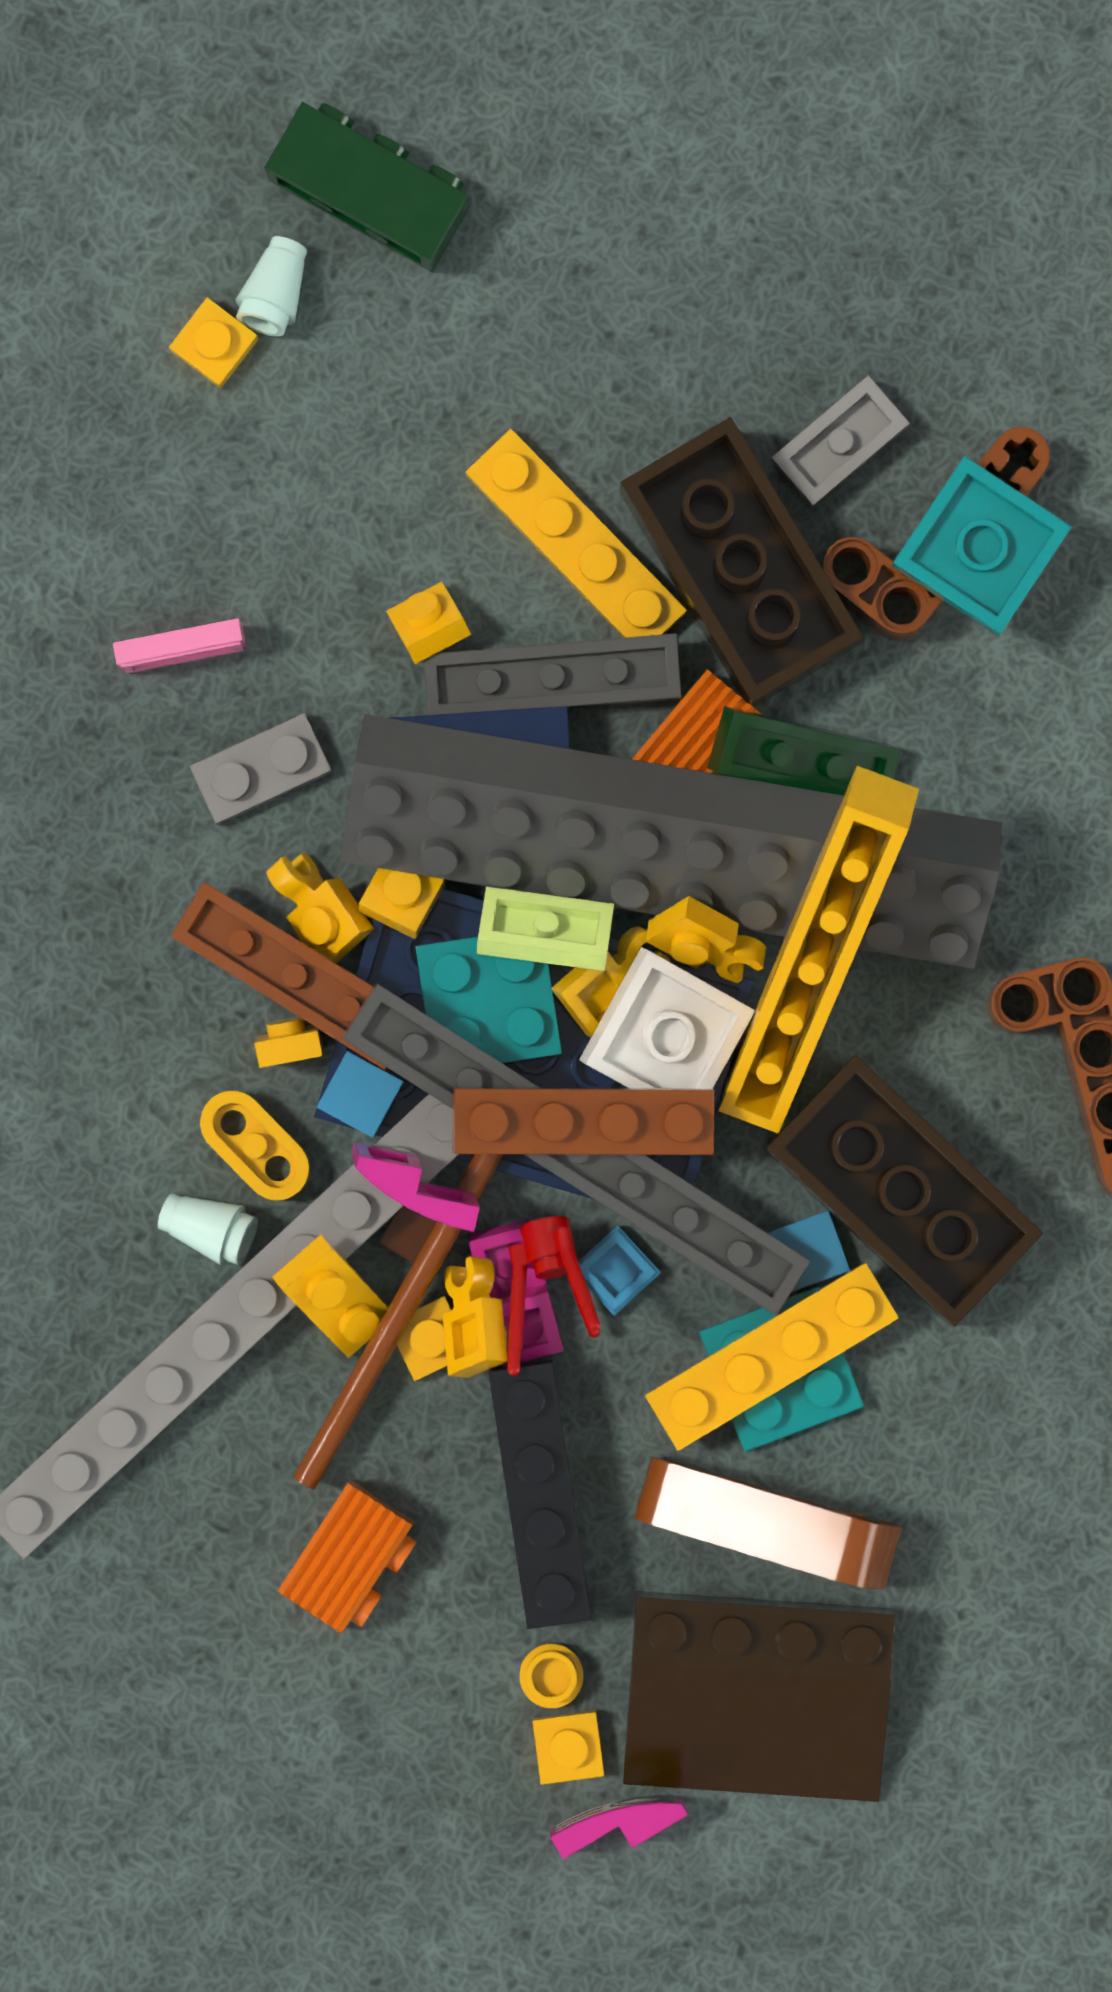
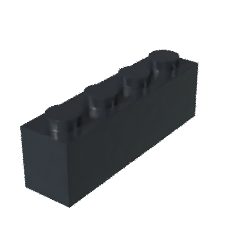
[488,1360,592,1630]

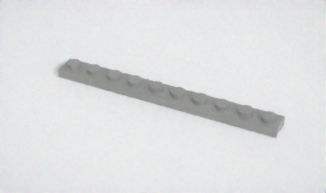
[0,1094,458,1559]

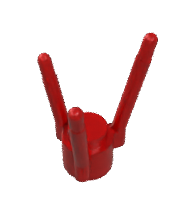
[507,1216,600,1376]

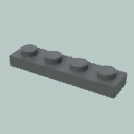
[423,633,683,715]

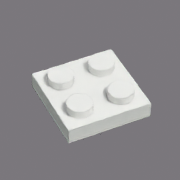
[579,947,755,1089]

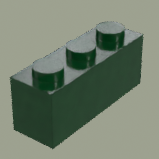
[264,102,470,273]

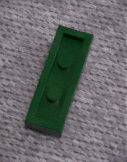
[707,706,902,796]

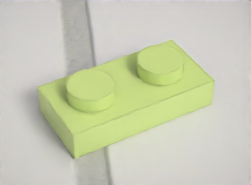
[477,886,614,971]

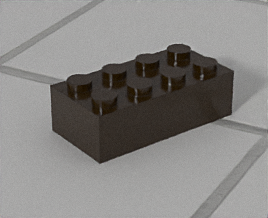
[620,417,863,707]
[764,1055,1044,1327]

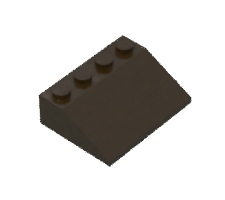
[623,1591,896,1802]

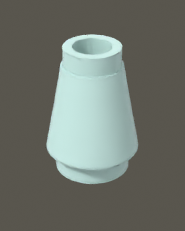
[235,236,307,337]
[158,1193,258,1266]

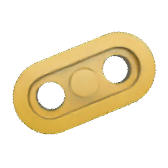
[200,1091,310,1200]

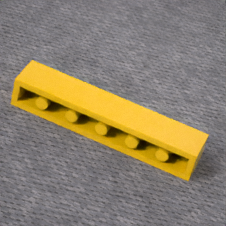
[718,766,919,1134]

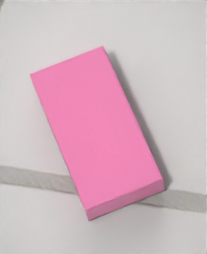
[113,618,247,674]

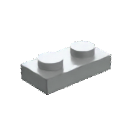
[771,375,910,509]
[189,713,332,825]

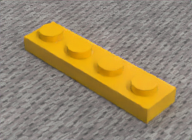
[465,429,687,638]
[645,1262,899,1451]

